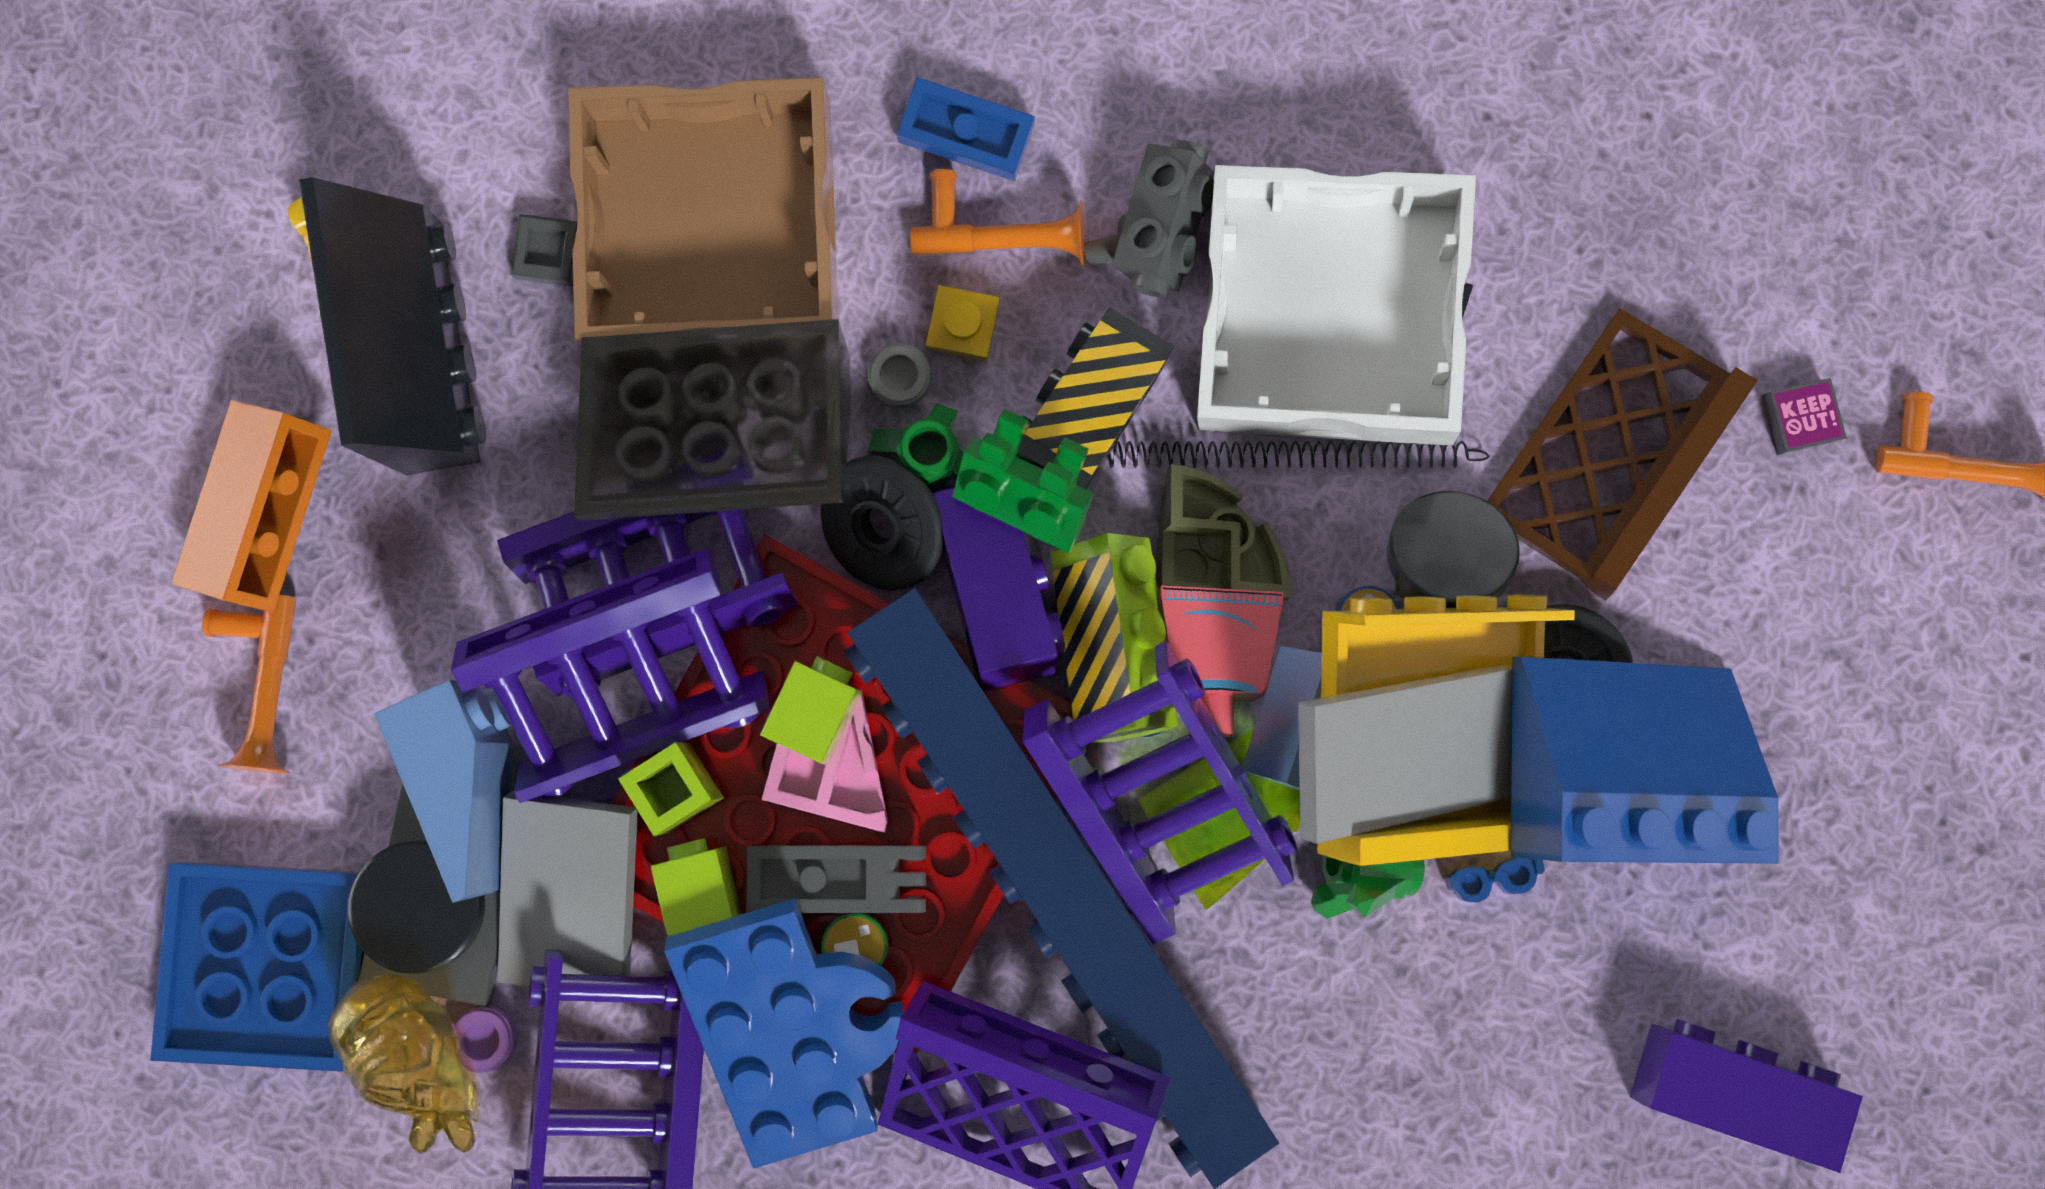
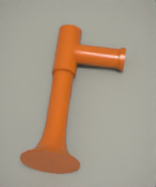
[910,169,1085,267]
[1875,392,2045,499]
[202,594,297,774]

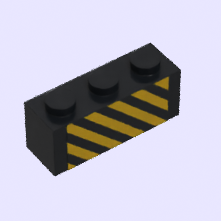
[1017,307,1175,489]

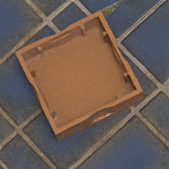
[568,77,840,355]

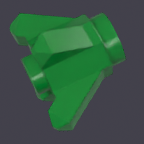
[867,403,964,490]
[1311,856,1425,919]

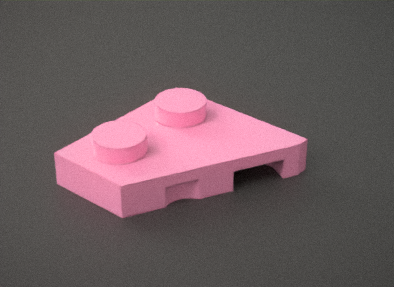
[762,687,888,832]

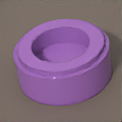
[448,1005,518,1073]

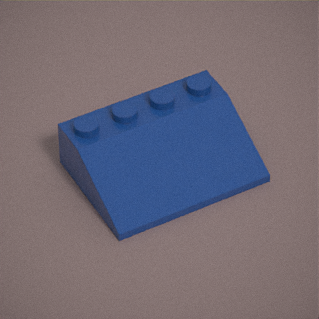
[1511,657,1779,864]

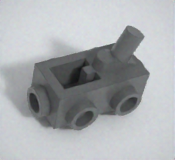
[1084,140,1215,298]

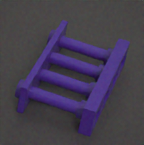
[497,449,799,697]
[450,548,770,803]
[1023,641,1297,944]
[511,949,704,1189]

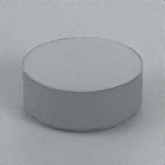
[868,343,931,408]

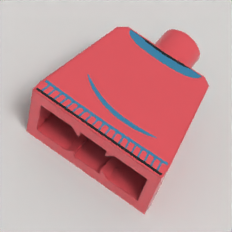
[1158,585,1283,737]

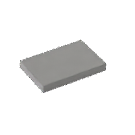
[498,791,638,987]

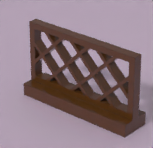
[1487,308,1758,601]

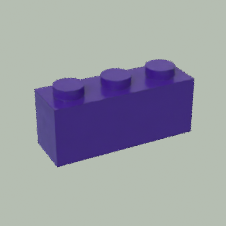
[932,488,1065,691]
[1630,1019,1863,1173]

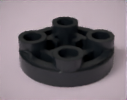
[1387,491,1520,608]
[348,840,485,974]

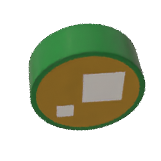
[821,913,889,966]

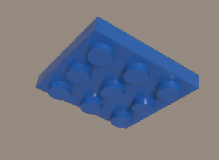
[150,862,364,1072]

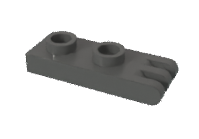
[746,845,926,913]

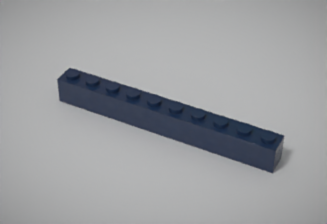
[844,588,1279,1189]

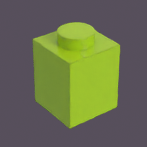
[760,656,862,764]
[618,742,724,836]
[651,838,742,937]

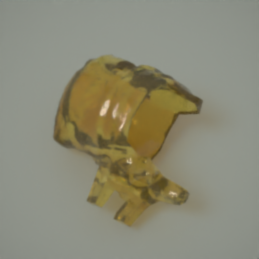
[328,973,481,1154]

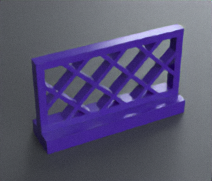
[877,981,1171,1189]

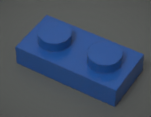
[896,77,1035,182]

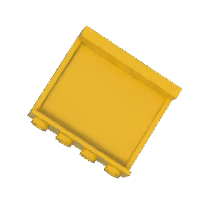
[1317,595,1575,866]

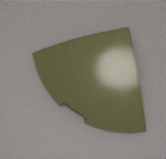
[1155,464,1291,601]

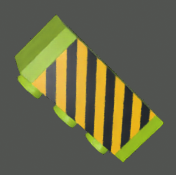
[1050,533,1179,742]

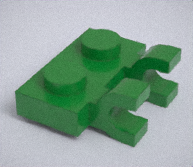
[952,409,1094,553]

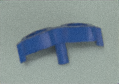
[1445,857,1545,903]

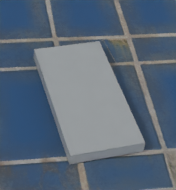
[1298,665,1512,844]

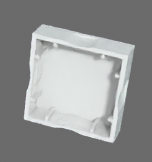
[1197,165,1476,446]

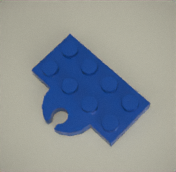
[664,898,903,1169]

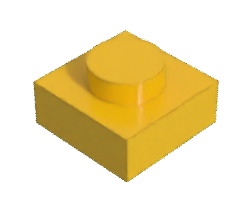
[926,285,1000,362]

